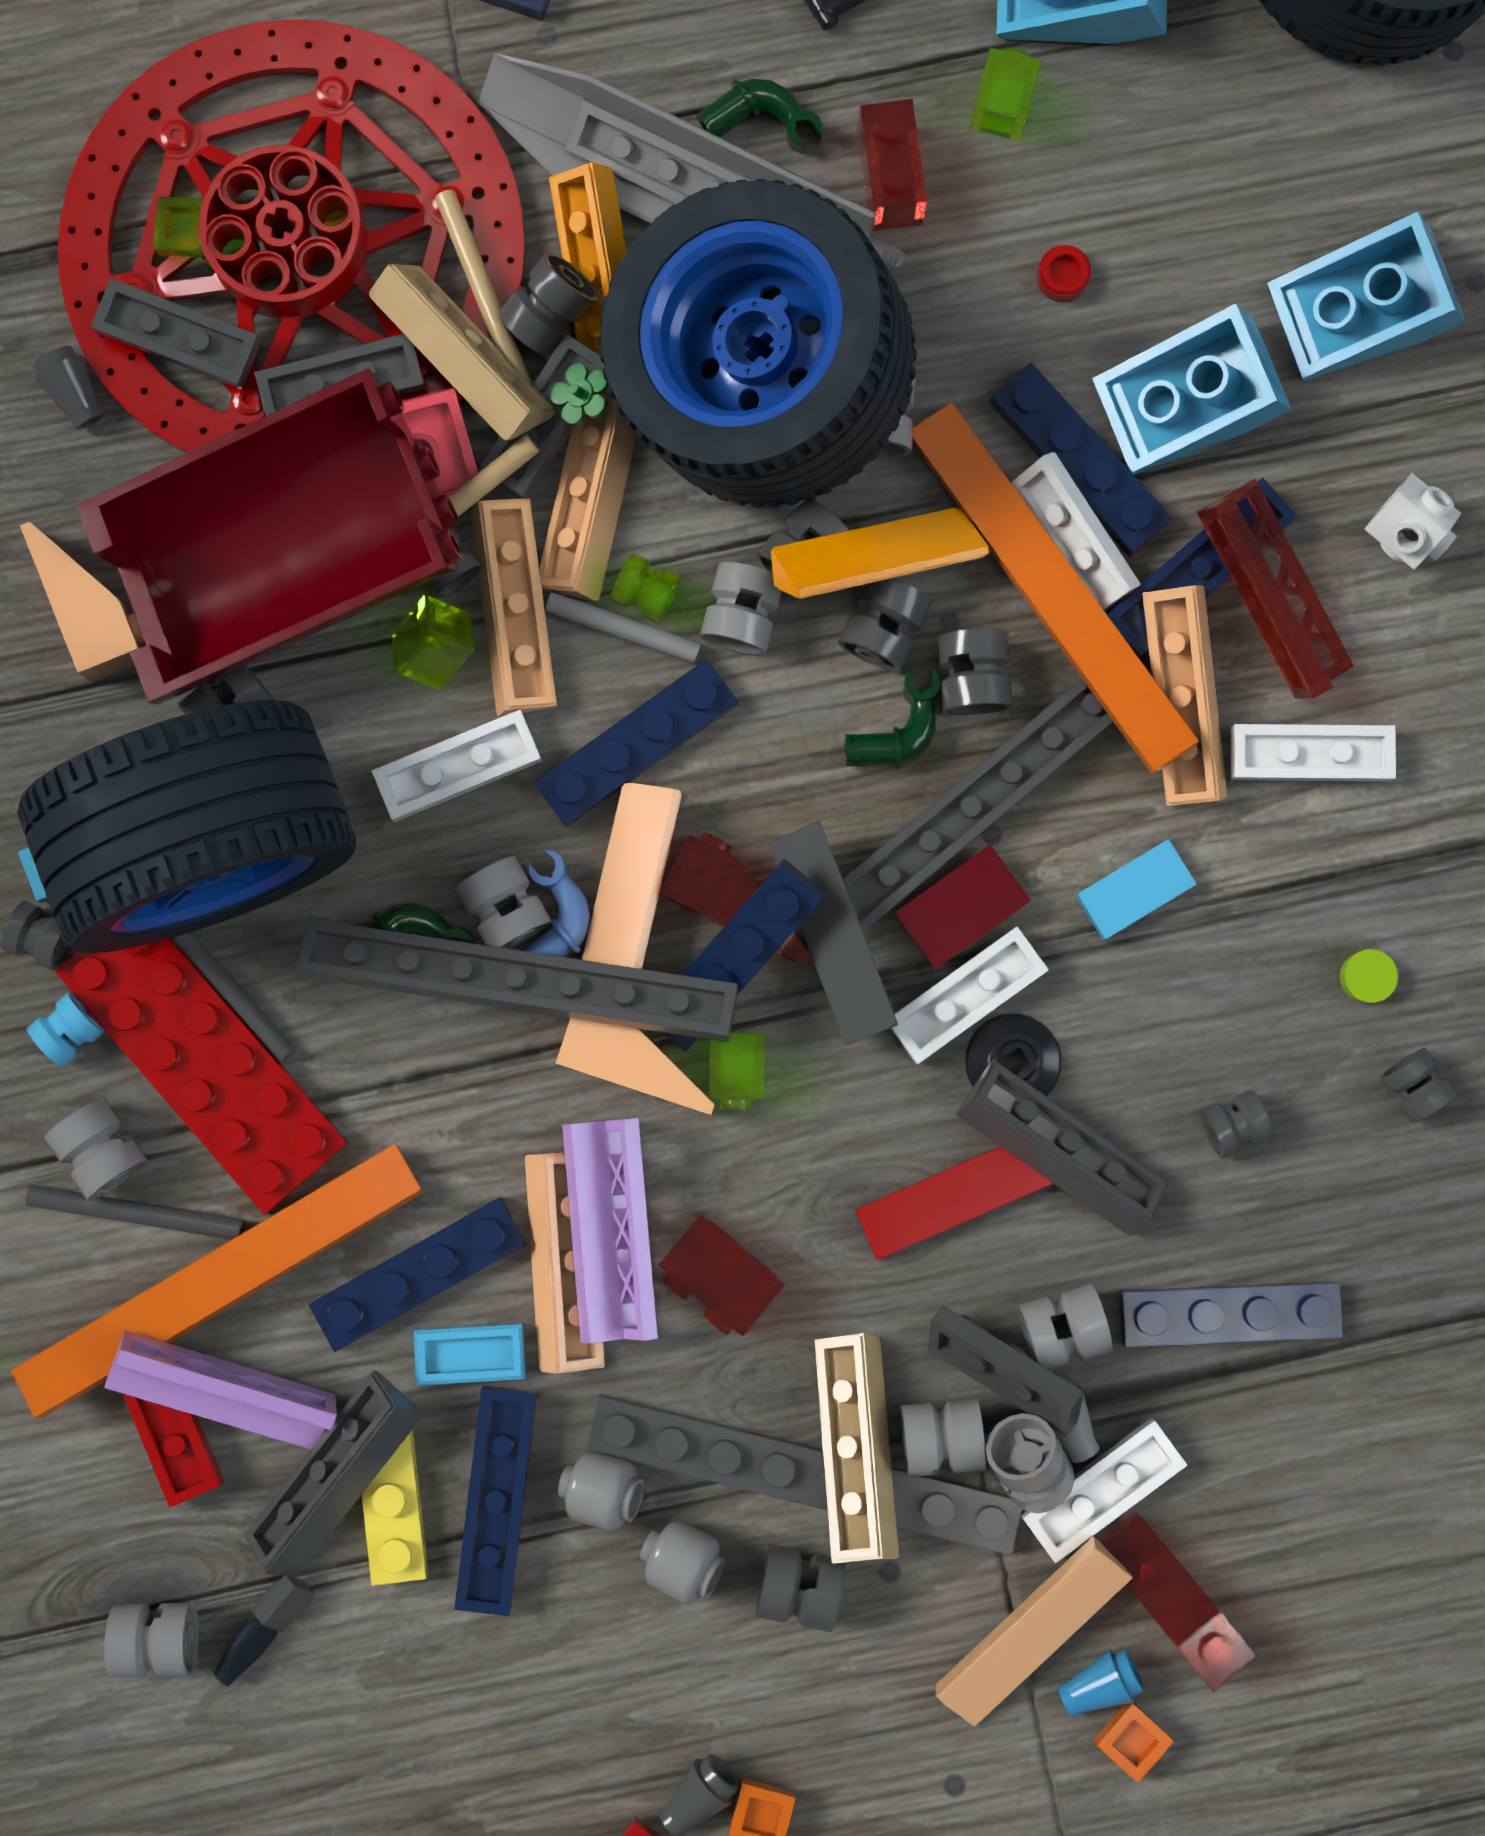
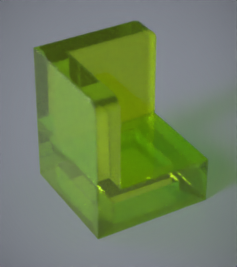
[153,197,225,271]
[392,594,474,689]

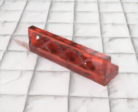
[1197,479,1354,699]

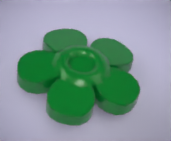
[551,363,609,425]

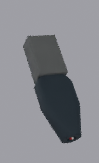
[214,1574,314,1686]

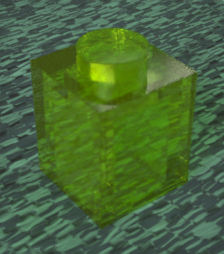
[970,47,1042,141]
[709,1033,765,1110]

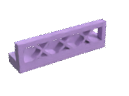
[562,1118,658,1344]
[104,1330,337,1449]

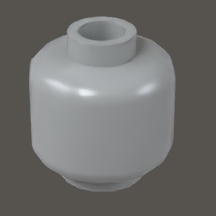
[558,1451,644,1531]
[640,1520,726,1604]

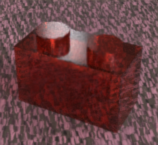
[857,99,927,231]
[658,1212,785,1336]

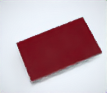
[894,845,1031,970]

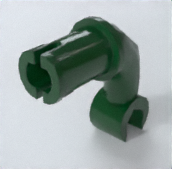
[697,78,822,154]
[845,668,941,769]
[369,903,476,944]

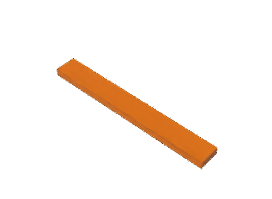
[912,402,1199,775]
[11,1144,424,1420]

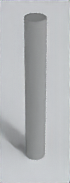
[545,592,702,663]

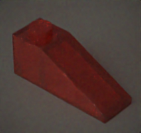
[660,832,811,967]
[1101,1512,1256,1692]

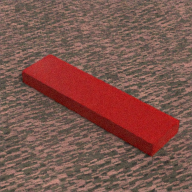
[855,1146,1053,1260]

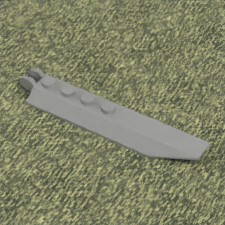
[478,52,906,267]

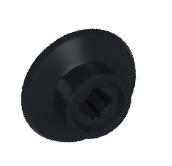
[965,1013,1061,1096]

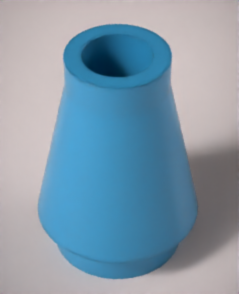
[1058,1649,1145,1717]

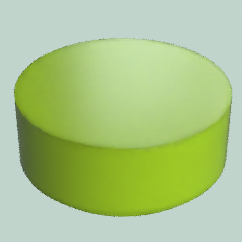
[1340,949,1398,1004]

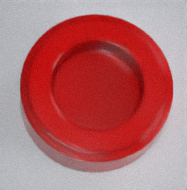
[1037,245,1091,302]

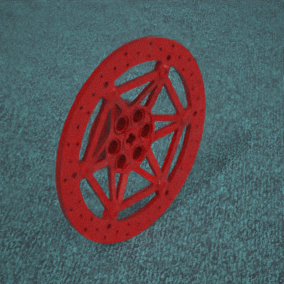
[58,19,526,453]

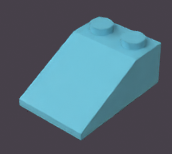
[996,0,1167,44]
[1267,211,1466,380]
[1092,303,1292,475]

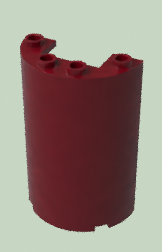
[76,368,463,704]

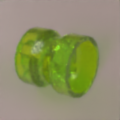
[611,553,682,624]

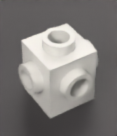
[1364,473,1461,570]

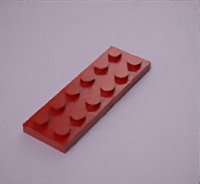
[54,939,350,1215]

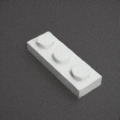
[1011,452,1141,611]
[372,709,542,822]
[1230,724,1396,782]
[890,927,1049,1065]
[1021,1418,1188,1564]

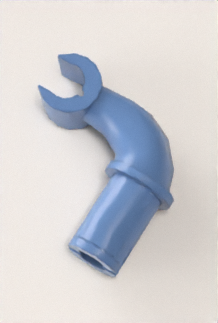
[523,850,590,957]

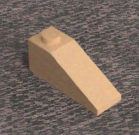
[20,522,146,682]
[555,1018,715,1115]

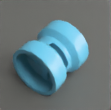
[27,991,105,1067]

